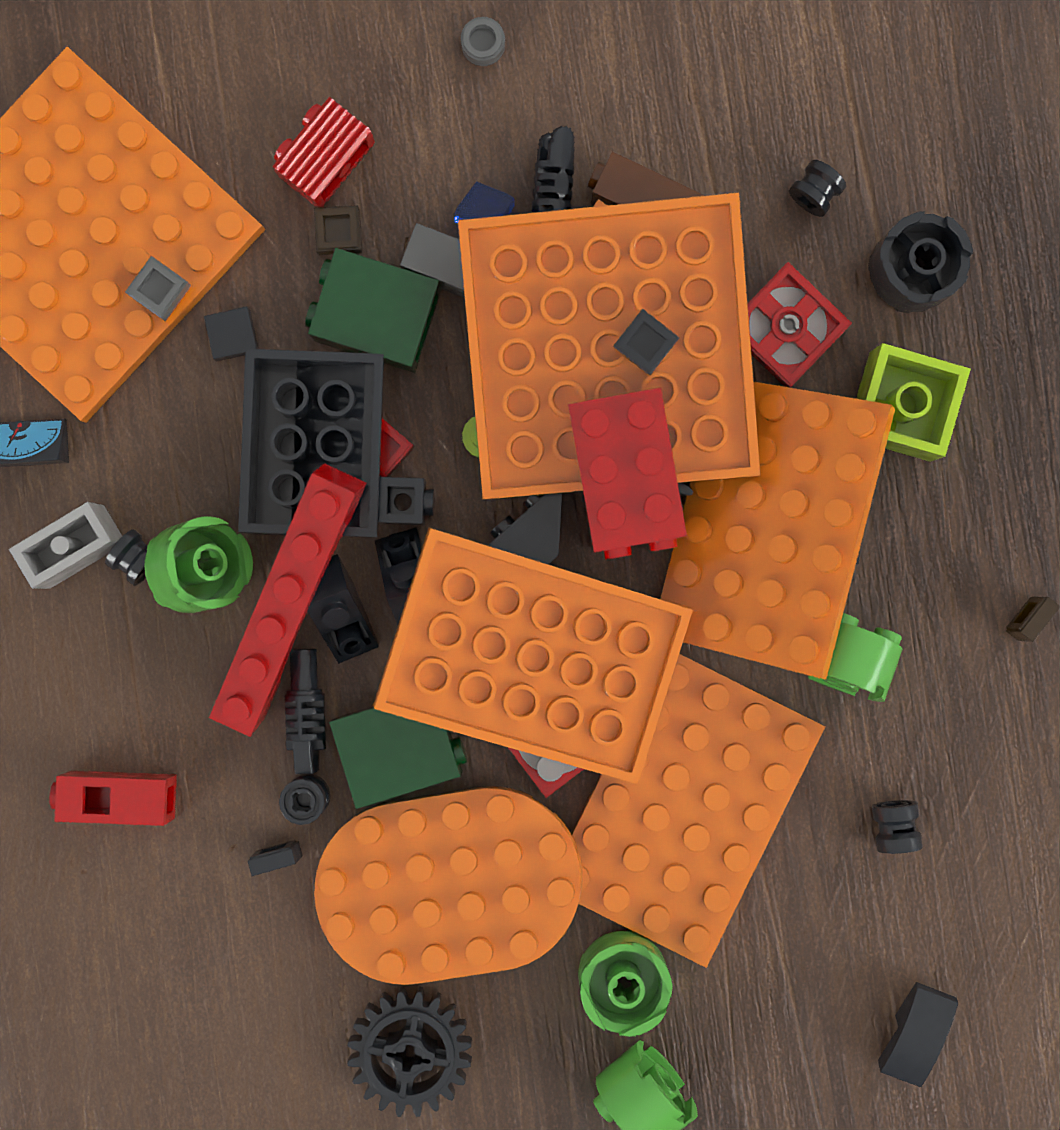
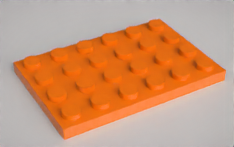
[660,382,895,680]
[373,528,693,784]
[571,654,825,968]

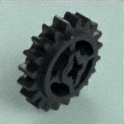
[347,986,472,1117]

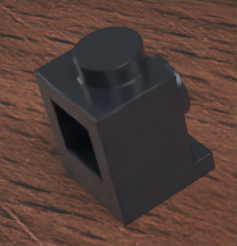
[378,477,435,525]

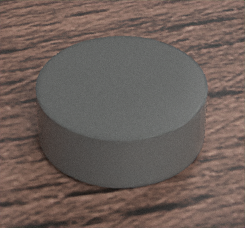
[461,17,505,66]

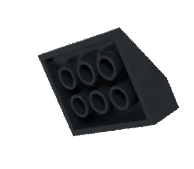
[238,348,384,537]

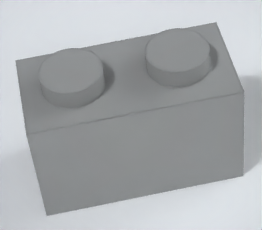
[9,502,122,589]

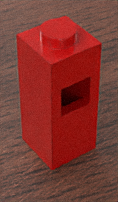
[49,770,177,826]

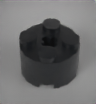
[868,211,973,313]

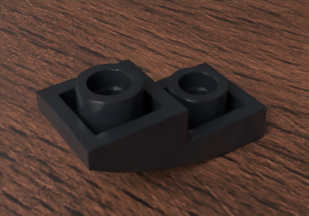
[878,982,958,1087]

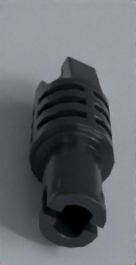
[284,649,326,774]

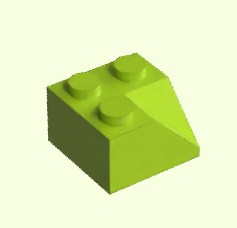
[857,343,971,462]

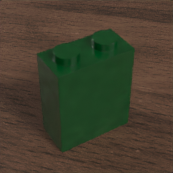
[305,248,442,373]
[329,706,467,809]

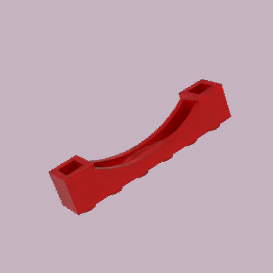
[209,463,367,737]

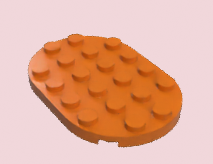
[314,786,582,985]

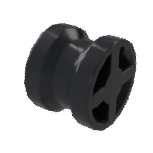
[789,159,846,217]
[105,529,148,586]

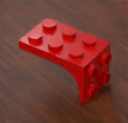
[568,387,687,559]

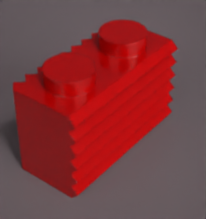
[272,97,375,207]

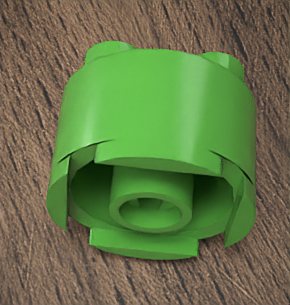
[145,517,253,613]
[800,613,903,702]
[578,930,673,1037]
[593,1040,698,1130]

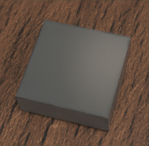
[125,256,191,321]

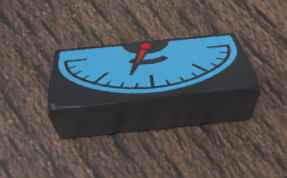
[0,418,69,467]

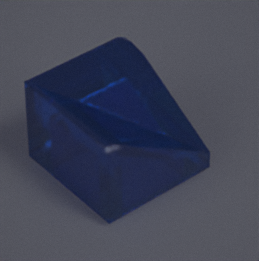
[453,181,515,223]

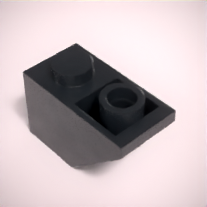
[489,493,562,565]
[374,527,423,625]
[307,554,379,664]

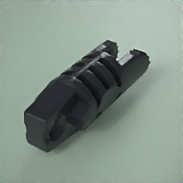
[532,125,575,213]

